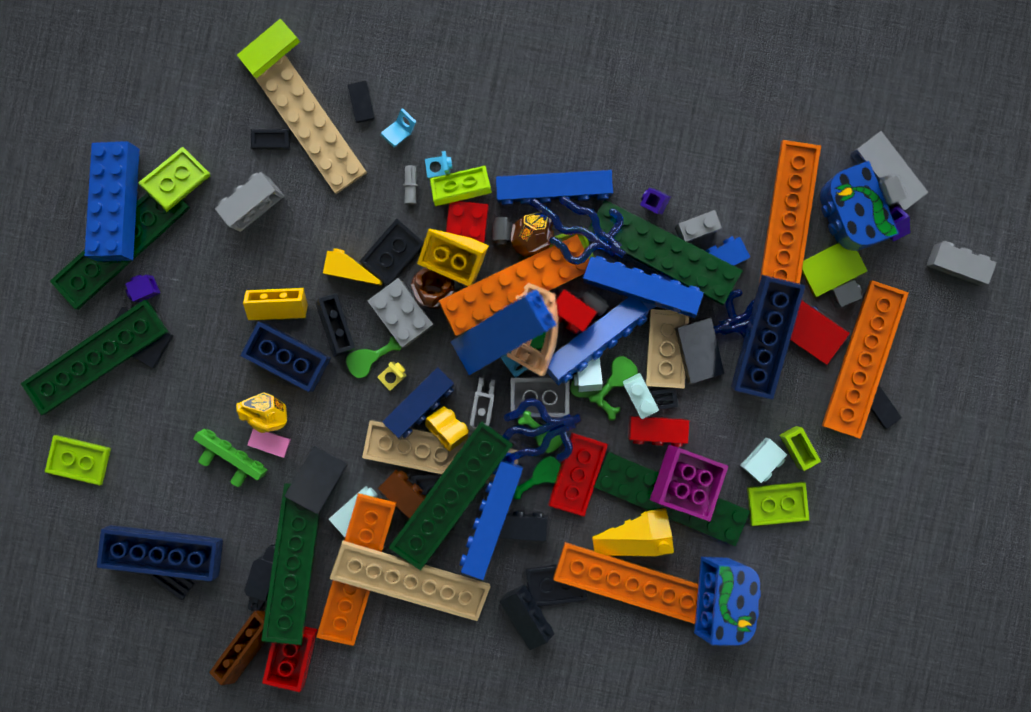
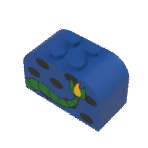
[820,161,899,251]
[694,557,761,645]

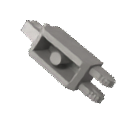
[469,377,495,435]

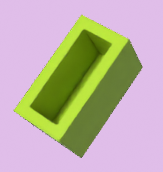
[779,426,821,471]

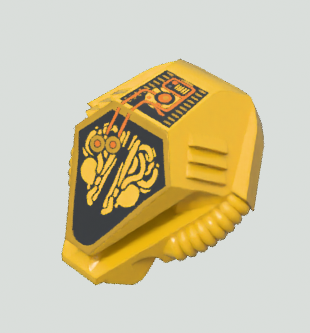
[236,393,287,433]

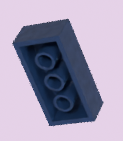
[240,321,331,392]

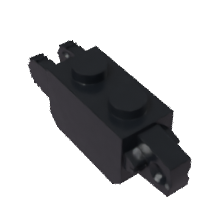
[244,544,275,611]

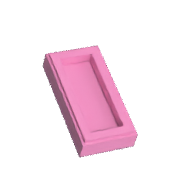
[247,428,291,458]

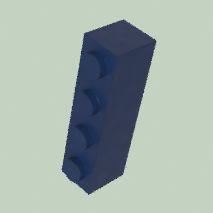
[382,367,455,440]

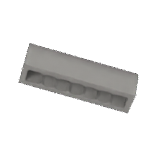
[850,131,928,211]

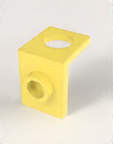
[378,362,407,391]

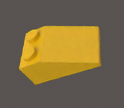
[417,229,488,286]

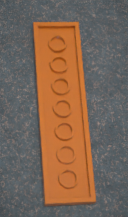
[759,140,821,283]
[438,235,589,336]
[822,280,909,439]
[316,493,396,646]
[553,542,699,624]

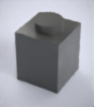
[828,280,862,308]

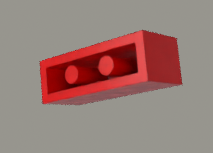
[628,416,689,447]

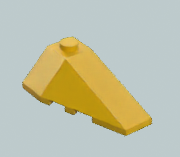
[592,508,674,556]

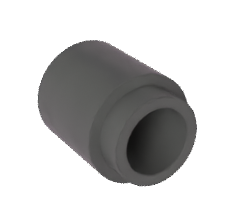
[492,217,511,246]
[581,290,609,317]

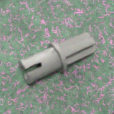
[403,165,418,205]

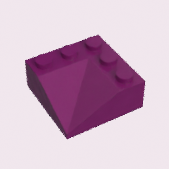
[650,445,729,521]

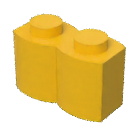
[425,406,469,451]

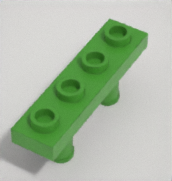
[193,429,268,487]

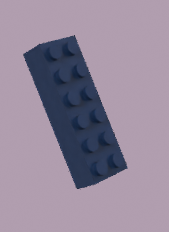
[731,275,805,399]
[97,525,223,581]

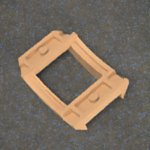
[507,283,558,376]

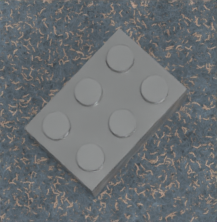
[215,172,284,232]
[368,278,435,348]
[511,377,569,417]

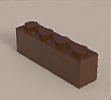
[378,469,425,519]
[209,610,266,686]

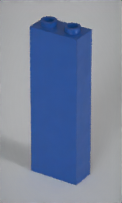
[451,289,557,375]

